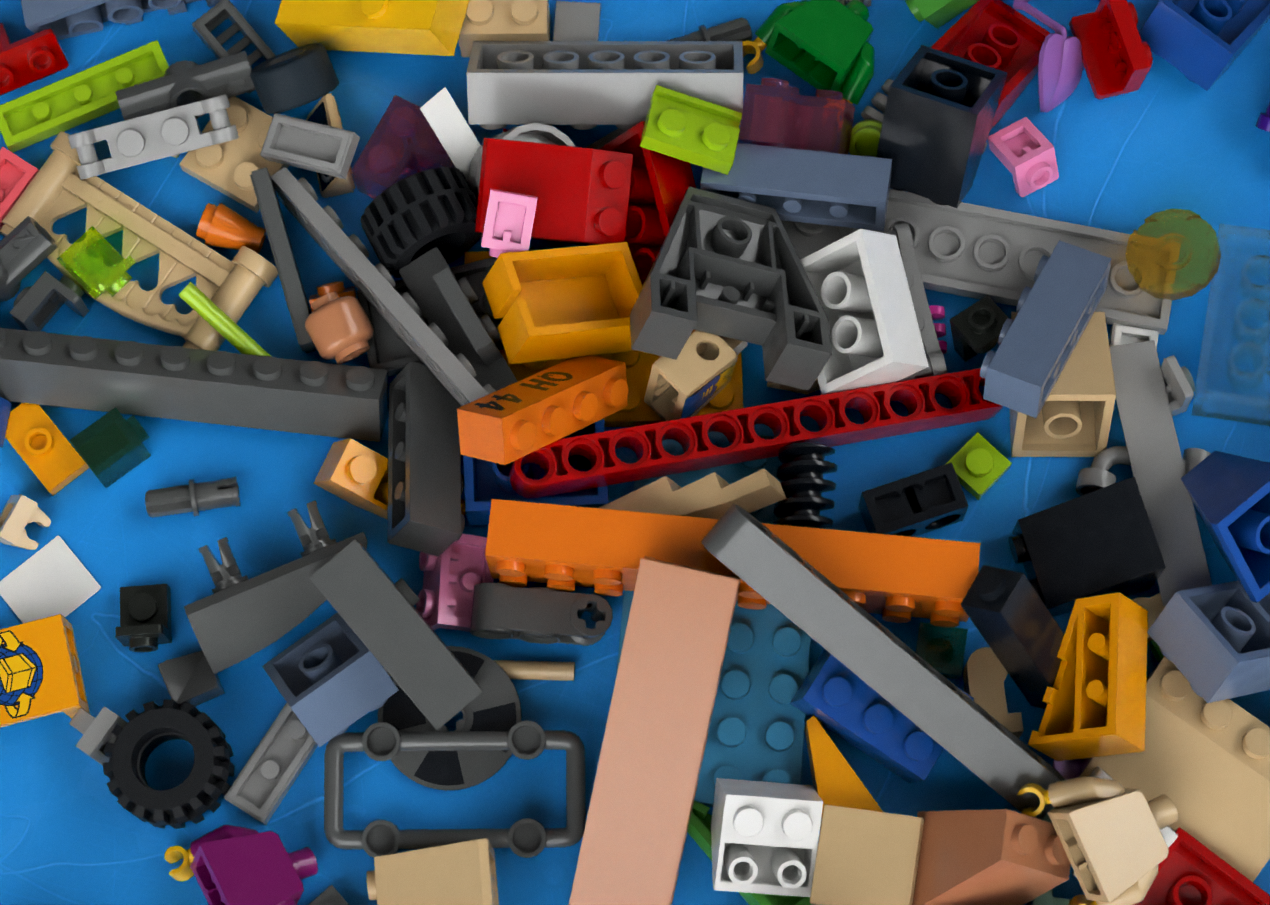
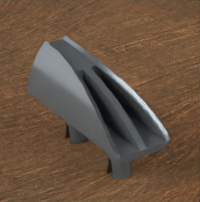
[184,500,367,674]

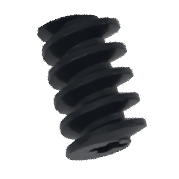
[773,443,837,529]

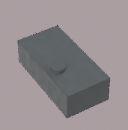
[309,539,483,730]

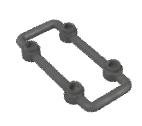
[324,720,586,858]

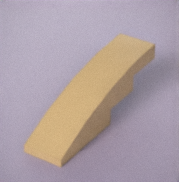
[599,468,786,519]

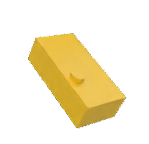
[275,0,469,56]

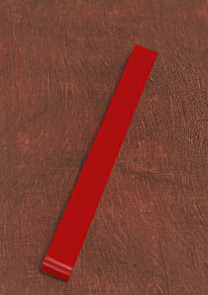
[510,368,1004,498]

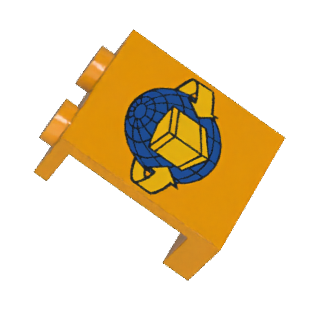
[0,614,90,728]

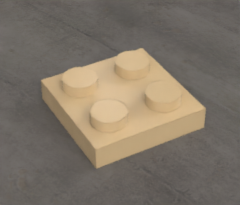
[180,96,289,213]

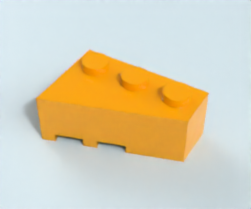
[1028,592,1148,761]

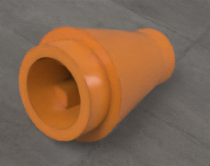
[196,203,267,254]

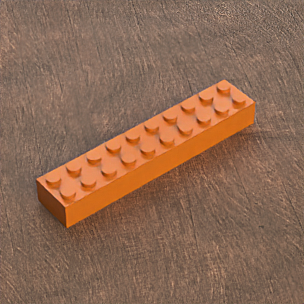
[485,499,980,627]

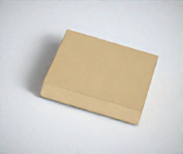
[809,804,924,905]

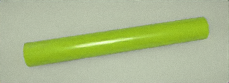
[178,282,271,356]

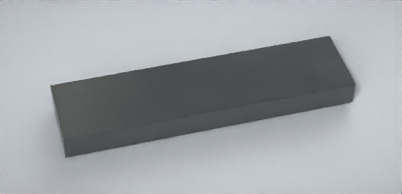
[250,167,317,353]

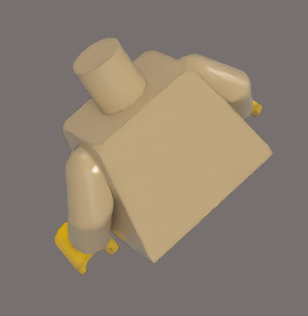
[1017,776,1179,905]

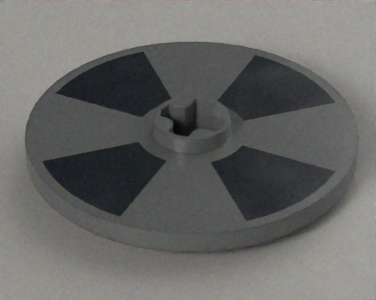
[378,646,522,790]

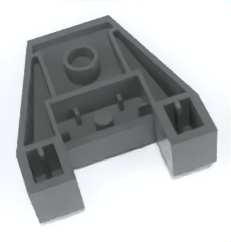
[630,187,832,391]

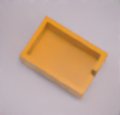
[482,242,642,364]

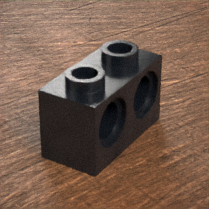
[858,462,968,537]

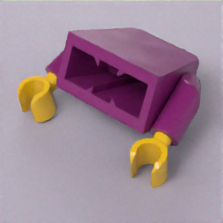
[164,825,318,905]

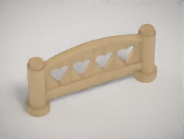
[0,131,278,351]

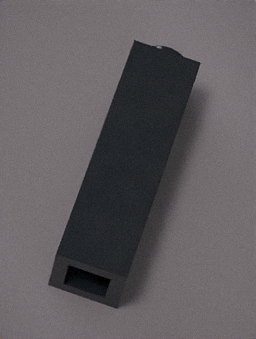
[960,565,1064,709]

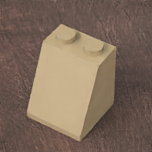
[1009,312,1116,457]
[367,838,499,905]

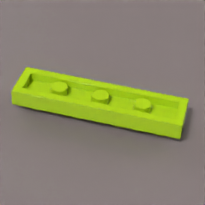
[0,40,169,153]

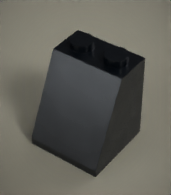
[876,45,1008,208]
[1009,477,1166,617]

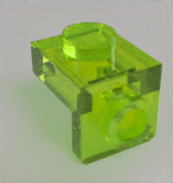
[57,226,136,300]

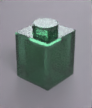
[70,407,151,488]

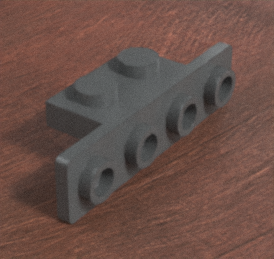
[399,248,518,391]

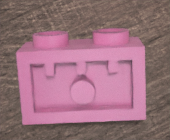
[416,533,493,632]

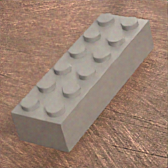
[466,41,744,130]

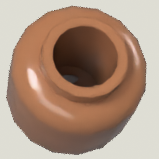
[305,292,374,364]

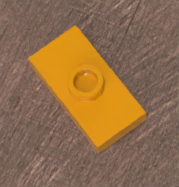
[5,403,90,496]

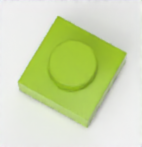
[946,432,1012,500]

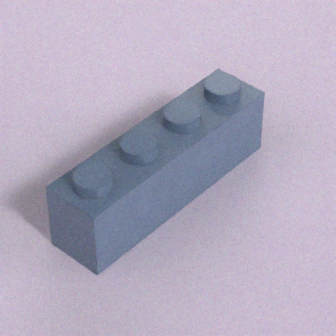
[700,142,892,231]
[980,240,1112,418]

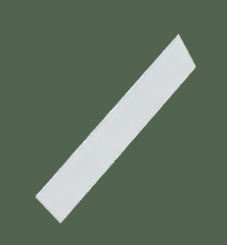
[420,87,481,181]

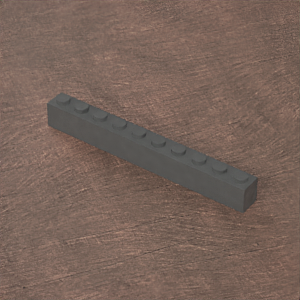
[0,327,389,442]

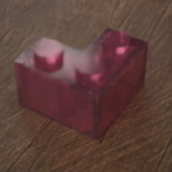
[739,78,855,154]
[351,95,476,199]

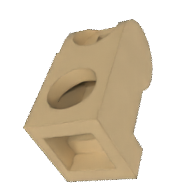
[963,647,1024,738]

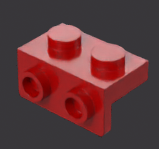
[1069,0,1153,99]

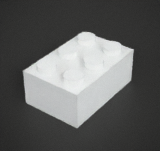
[800,228,929,395]

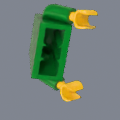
[742,0,875,135]

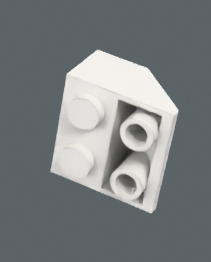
[711,778,823,897]

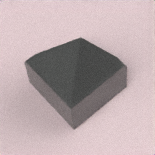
[158,651,225,706]

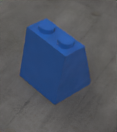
[1181,451,1270,603]

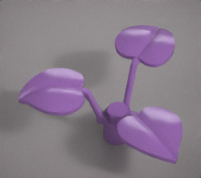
[1013,0,1083,113]

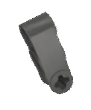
[470,583,613,646]

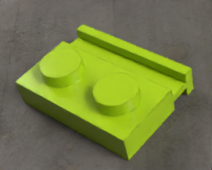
[639,85,743,175]

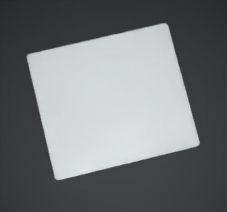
[0,536,101,623]

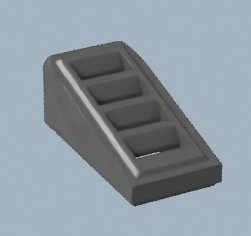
[192,0,276,94]

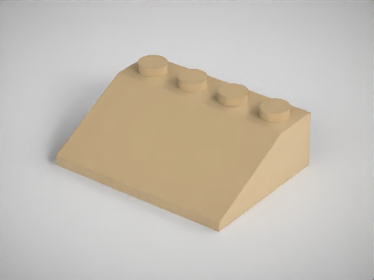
[1079,657,1270,882]

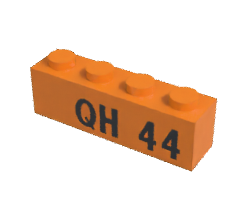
[457,355,628,465]

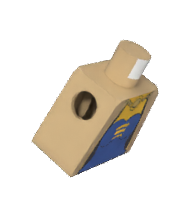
[644,330,748,421]

